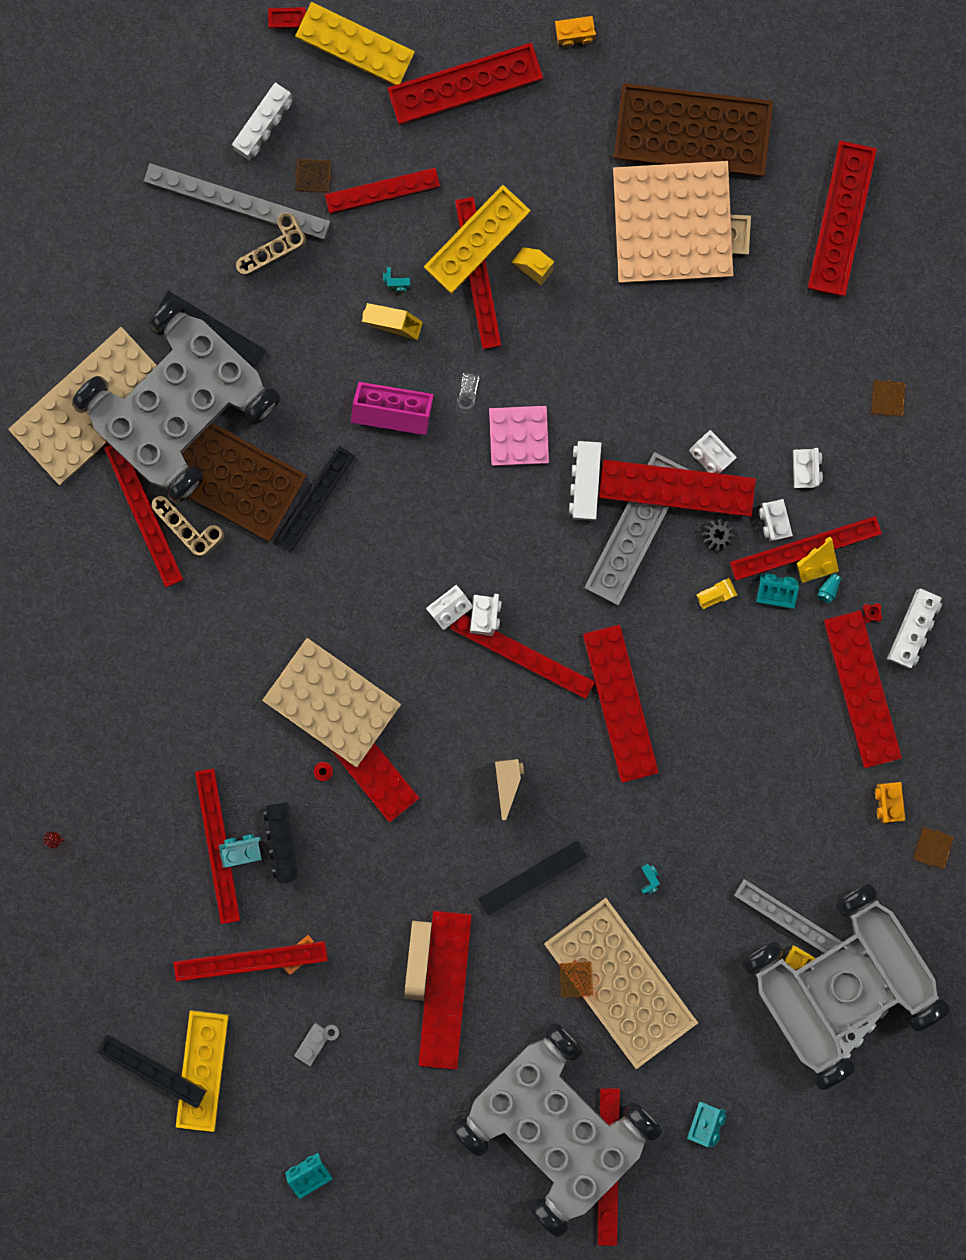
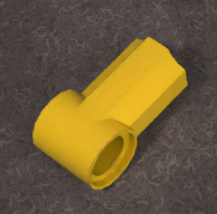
[696,578,737,609]

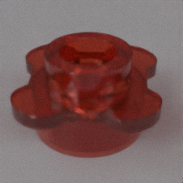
[43,831,64,848]

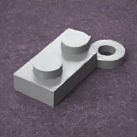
[294,1022,339,1066]

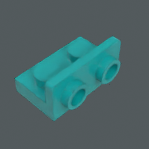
[756,573,799,608]
[219,834,262,868]
[687,1102,726,1147]
[285,1153,333,1199]

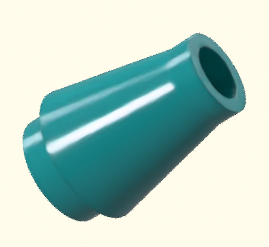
[817,574,842,603]

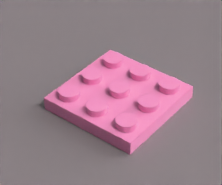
[489,406,549,466]

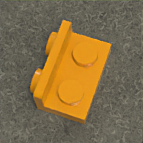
[555,16,596,47]
[875,782,905,823]

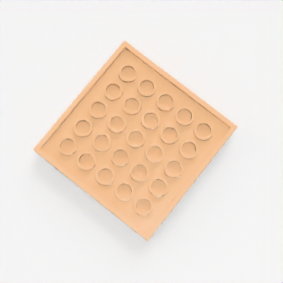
[613,161,733,283]

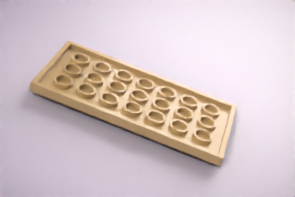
[8,327,157,486]
[544,898,698,1069]

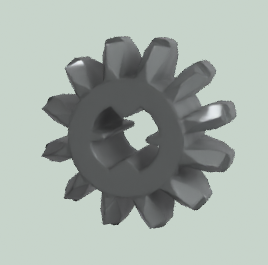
[702,519,735,552]

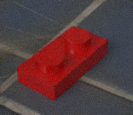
[268,7,307,29]

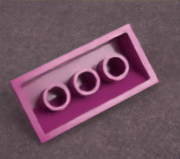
[351,382,434,435]

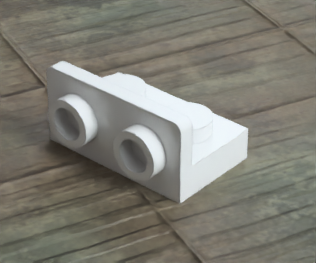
[689,430,737,474]
[793,448,823,489]
[758,499,793,542]
[426,585,473,630]
[470,594,501,636]

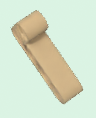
[236,213,306,274]
[152,496,224,557]
[405,921,432,1001]

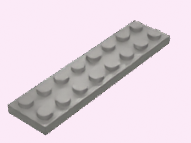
[584,452,688,605]

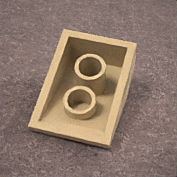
[495,759,524,820]

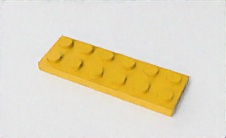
[295,2,415,85]
[424,185,531,294]
[176,1010,229,1132]

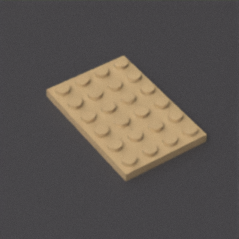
[262,638,401,767]

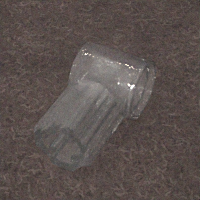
[457,373,479,413]

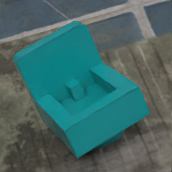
[383,267,411,292]
[640,863,660,895]

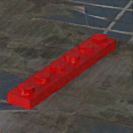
[325,168,440,214]

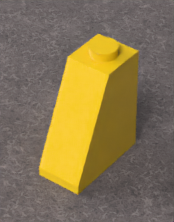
[511,247,554,286]
[362,303,423,340]

